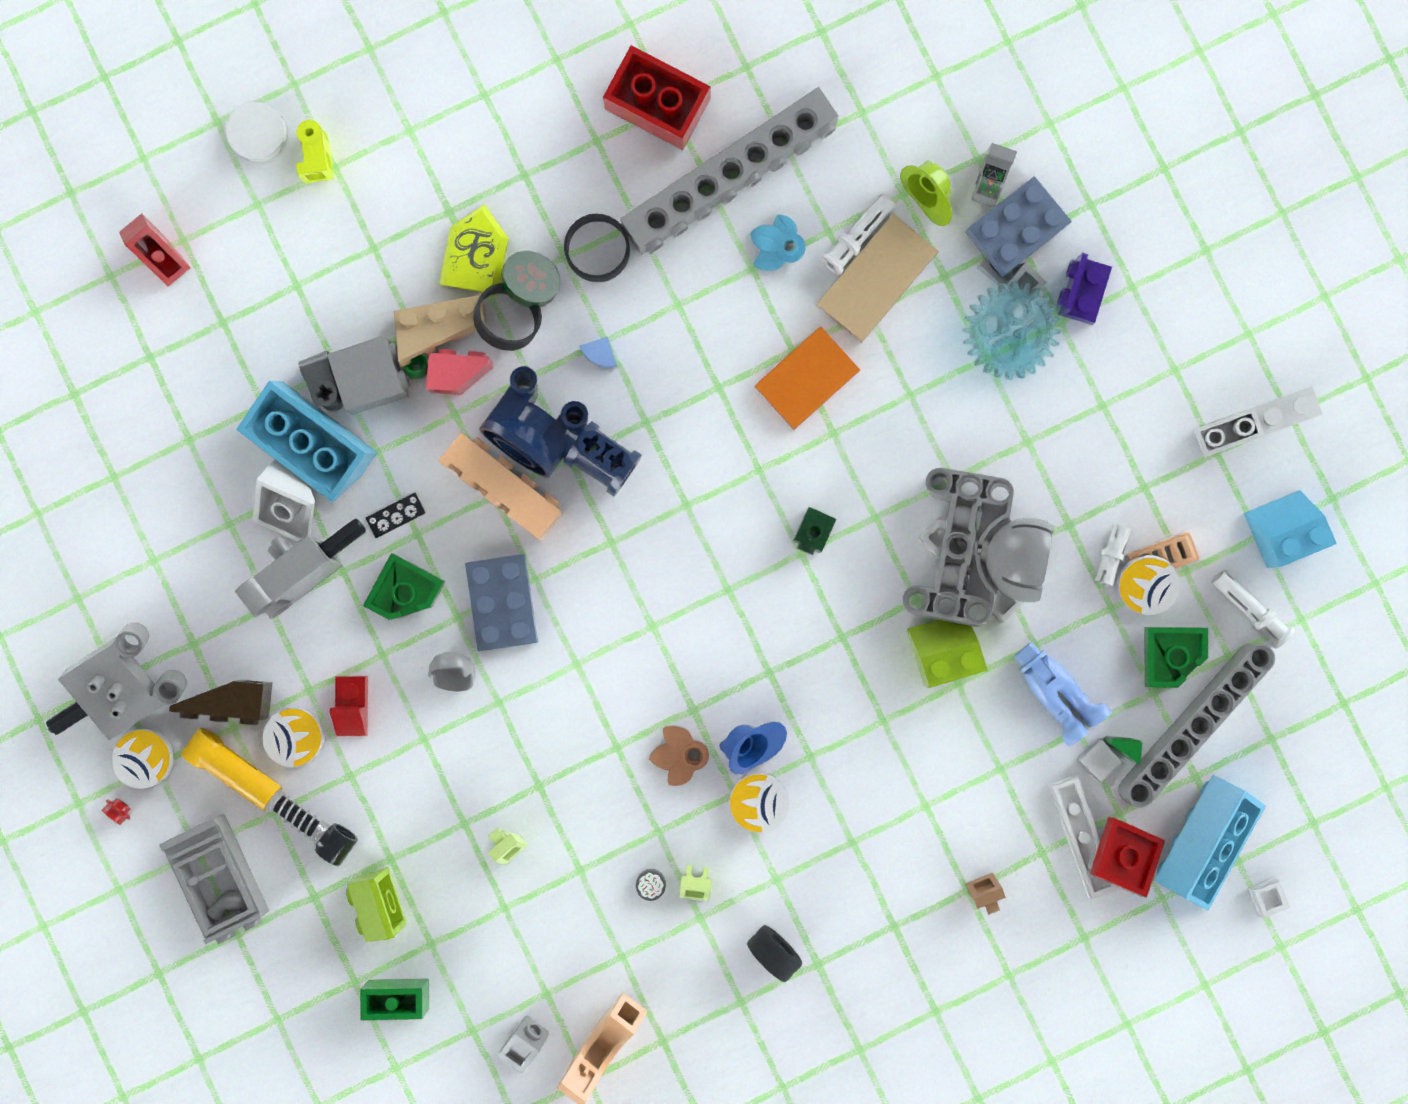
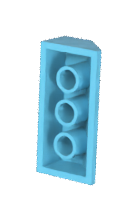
[236,381,378,502]
[1154,775,1266,911]

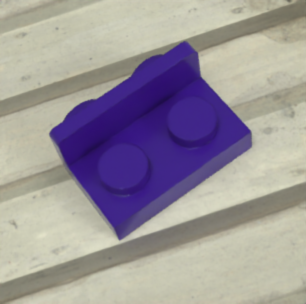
[1057,252,1112,325]

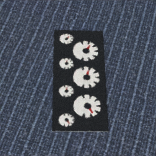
[365,492,426,539]

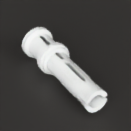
[821,194,895,275]
[1211,570,1295,649]

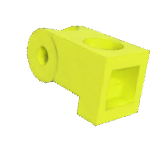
[296,120,334,183]

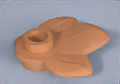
[649,726,709,786]

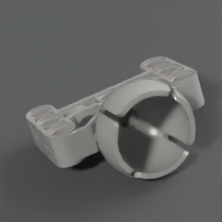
[903,468,1054,627]

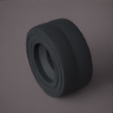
[747,925,803,982]

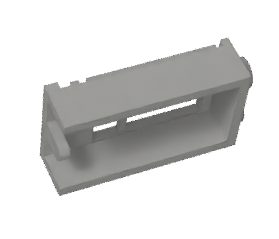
[159,814,270,944]

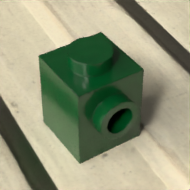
[793,507,837,556]

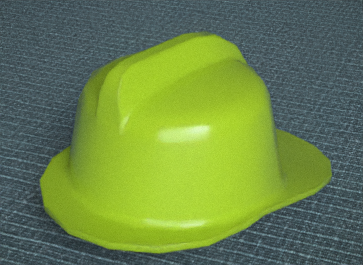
[900,160,952,226]

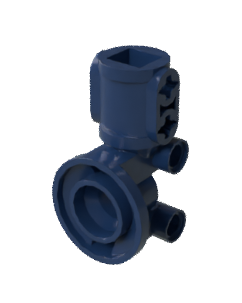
[479,366,642,497]

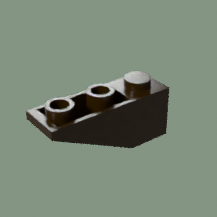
[169,680,273,725]

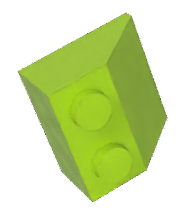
[907,620,988,688]
[346,867,407,942]

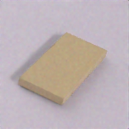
[816,213,939,343]

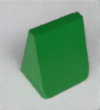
[1103,736,1142,764]

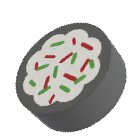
[636,869,666,901]

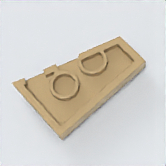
[393,295,487,367]

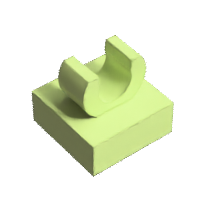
[488,828,528,865]
[679,865,712,901]

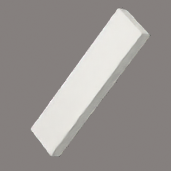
[918,517,1024,623]
[1048,774,1119,900]

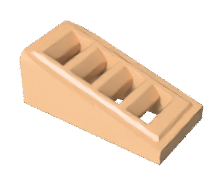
[1126,532,1199,569]

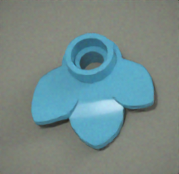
[750,214,806,271]

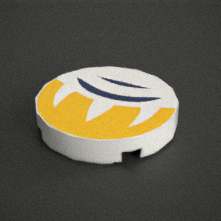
[1118,555,1181,615]
[263,707,325,768]
[111,729,174,789]
[729,772,789,833]

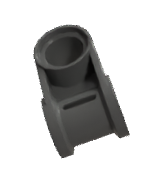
[298,351,343,412]

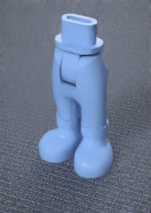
[1013,642,1112,746]

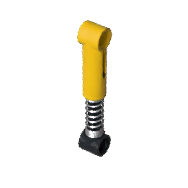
[180,727,358,866]

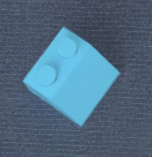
[1244,490,1337,568]

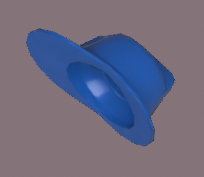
[719,722,787,775]

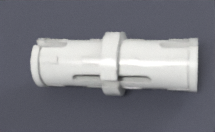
[1094,524,1132,587]

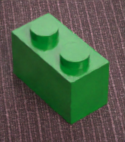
[360,978,429,1021]

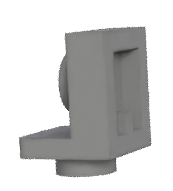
[498,1016,549,1073]

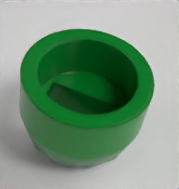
[404,354,428,380]

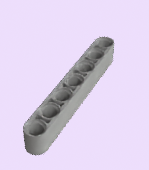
[1118,644,1275,808]

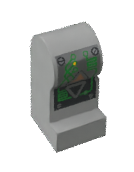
[972,143,1017,207]

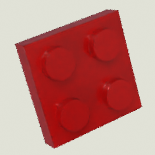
[1090,817,1165,898]

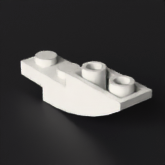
[1194,386,1323,457]

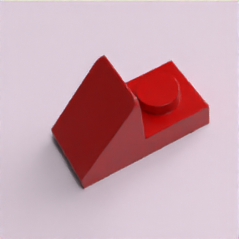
[329,676,368,736]

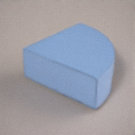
[580,337,617,368]

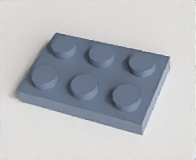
[965,176,1072,278]
[465,554,538,651]

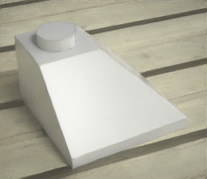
[252,459,315,542]

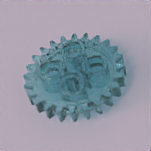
[962,281,1061,380]

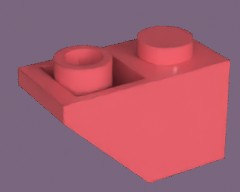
[426,349,493,395]

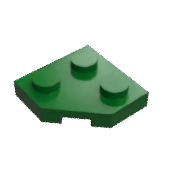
[363,553,446,620]
[1144,627,1208,688]

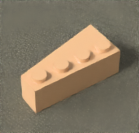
[438,433,564,540]

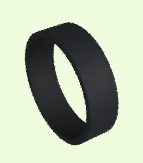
[564,213,630,282]
[473,283,542,351]

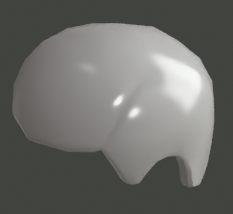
[428,652,475,692]

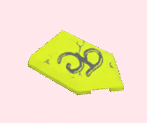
[439,204,509,296]

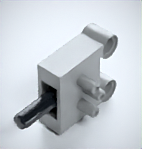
[235,518,366,619]
[46,623,187,740]

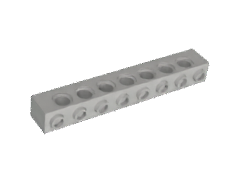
[620,87,839,255]

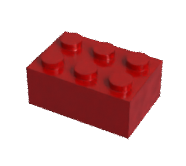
[603,45,711,150]

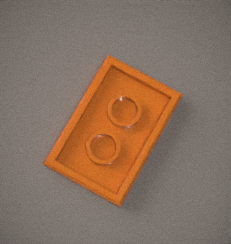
[754,326,860,430]

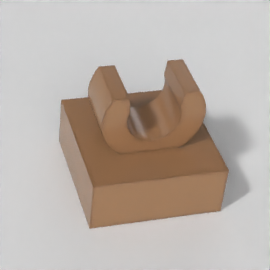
[965,873,1006,915]

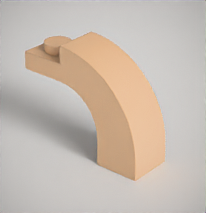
[557,993,647,1104]

